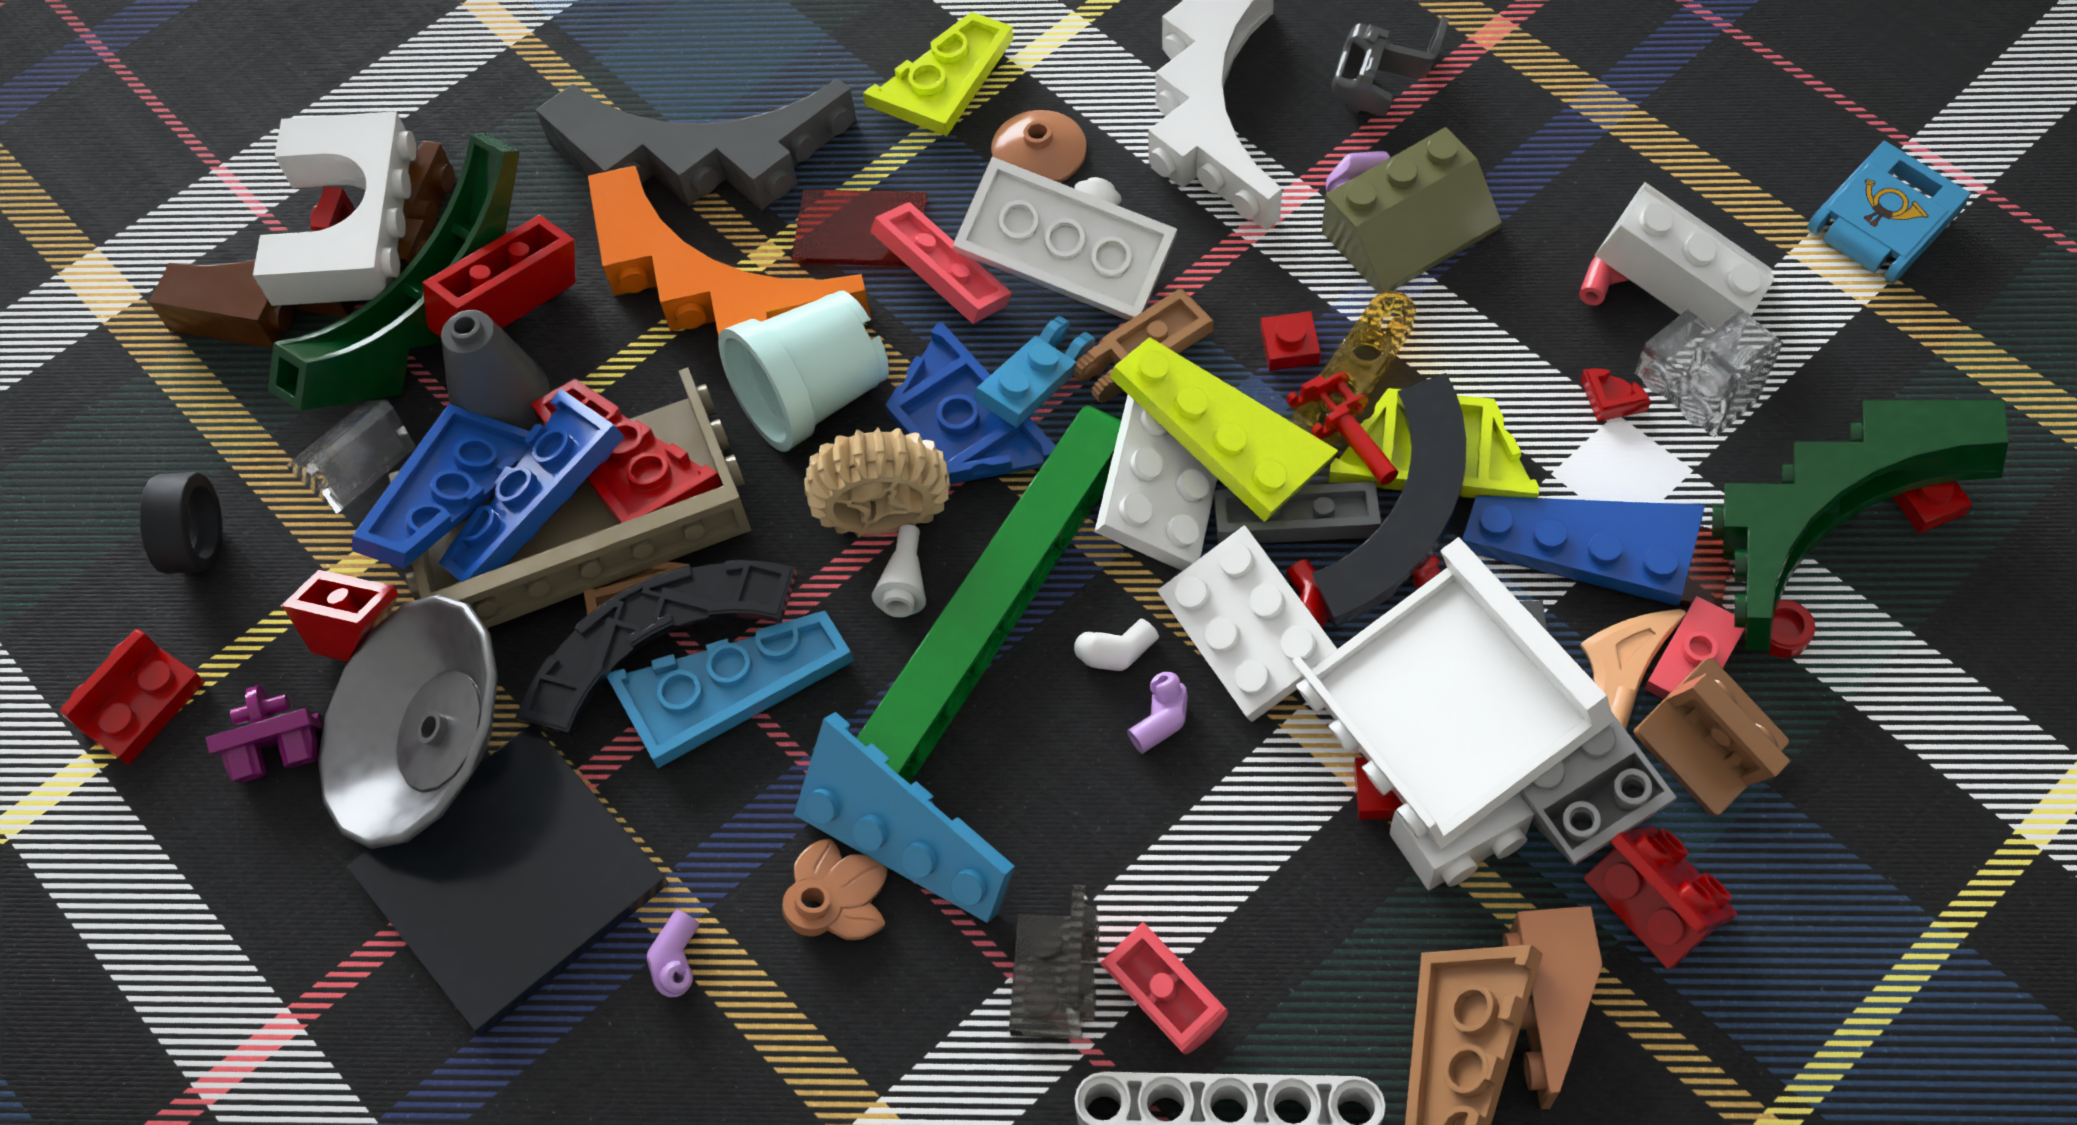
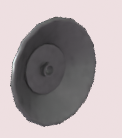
[318,594,498,849]

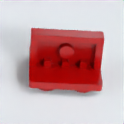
[1583,826,1738,969]

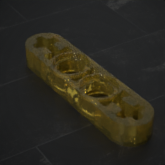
[1292,291,1416,446]

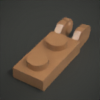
[1073,288,1213,403]

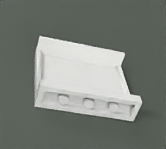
[1293,537,1615,850]

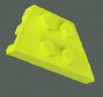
[1328,388,1539,498]

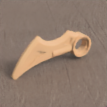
[1580,609,1686,730]

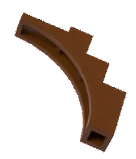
[149,140,455,348]

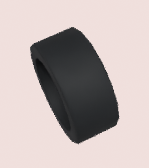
[140,472,223,574]

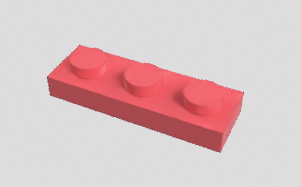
[870,202,1012,324]

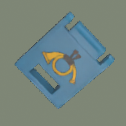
[1807,140,1971,284]

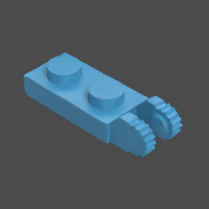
[974,316,1096,428]

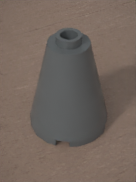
[441,310,551,431]

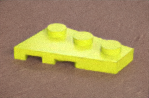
[863,12,1014,136]

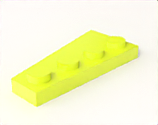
[1110,337,1338,522]

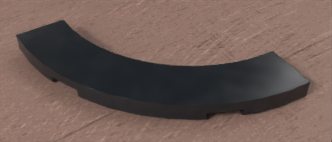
[1312,373,1466,627]
[515,560,797,736]

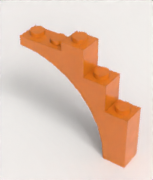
[588,166,872,336]

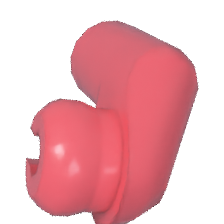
[1579,257,1629,306]

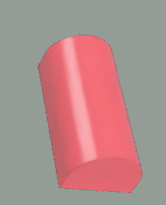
[1100,922,1228,1055]

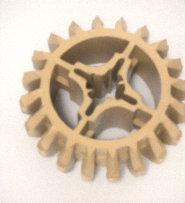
[804,427,950,538]

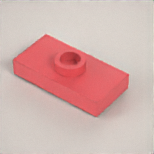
[1644,596,1745,699]

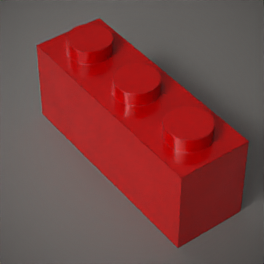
[422,214,576,337]

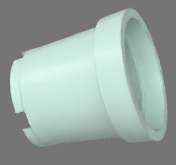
[718,291,889,452]

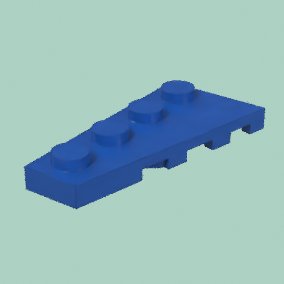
[438,388,625,582]

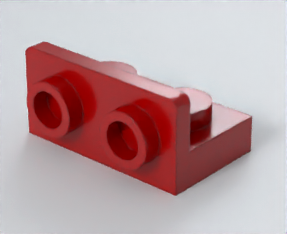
[60,629,205,766]

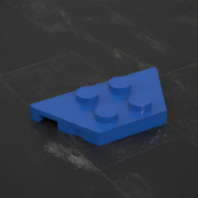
[885,321,1056,484]

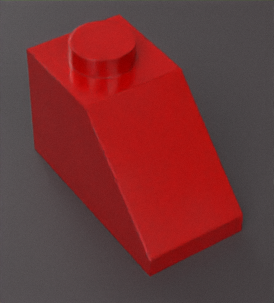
[282,570,399,662]

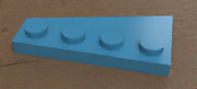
[607,610,854,769]

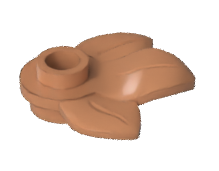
[782,839,888,940]

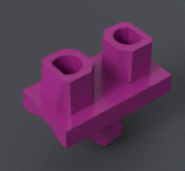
[205,685,324,783]

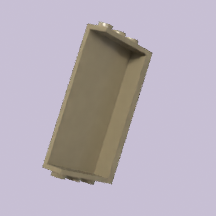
[389,367,751,628]

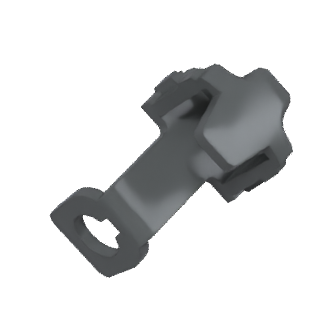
[1332,16,1449,116]

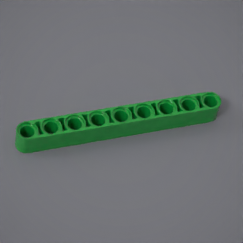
[857,405,1122,784]

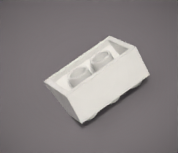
[1595,182,1774,343]

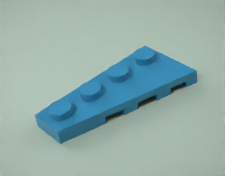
[794,712,1015,923]

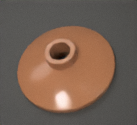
[991,110,1086,183]

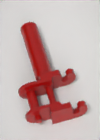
[1286,372,1399,485]

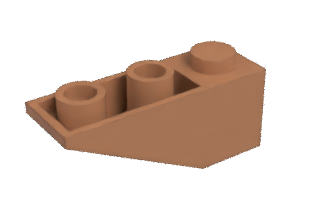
[1502,906,1602,1110]

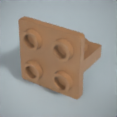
[1634,658,1790,816]

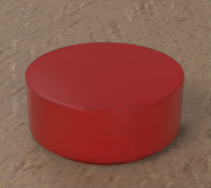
[1766,599,1815,658]

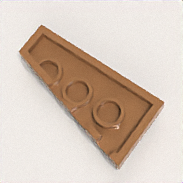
[1405,945,1543,1125]

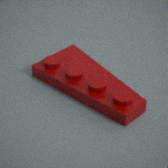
[530,379,723,524]

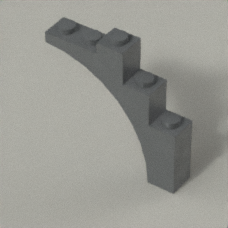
[536,79,857,211]

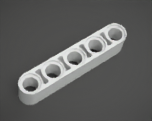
[1075,1072,1385,1125]

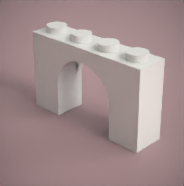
[253,111,416,306]

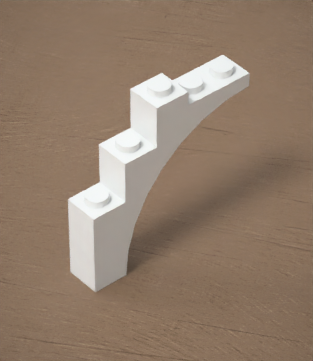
[1148,0,1282,231]

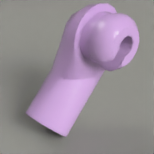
[1325,151,1390,193]
[1127,672,1188,754]
[647,909,700,997]

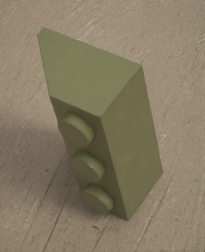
[1322,127,1502,297]

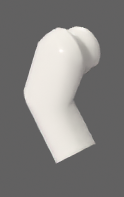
[1074,618,1159,671]

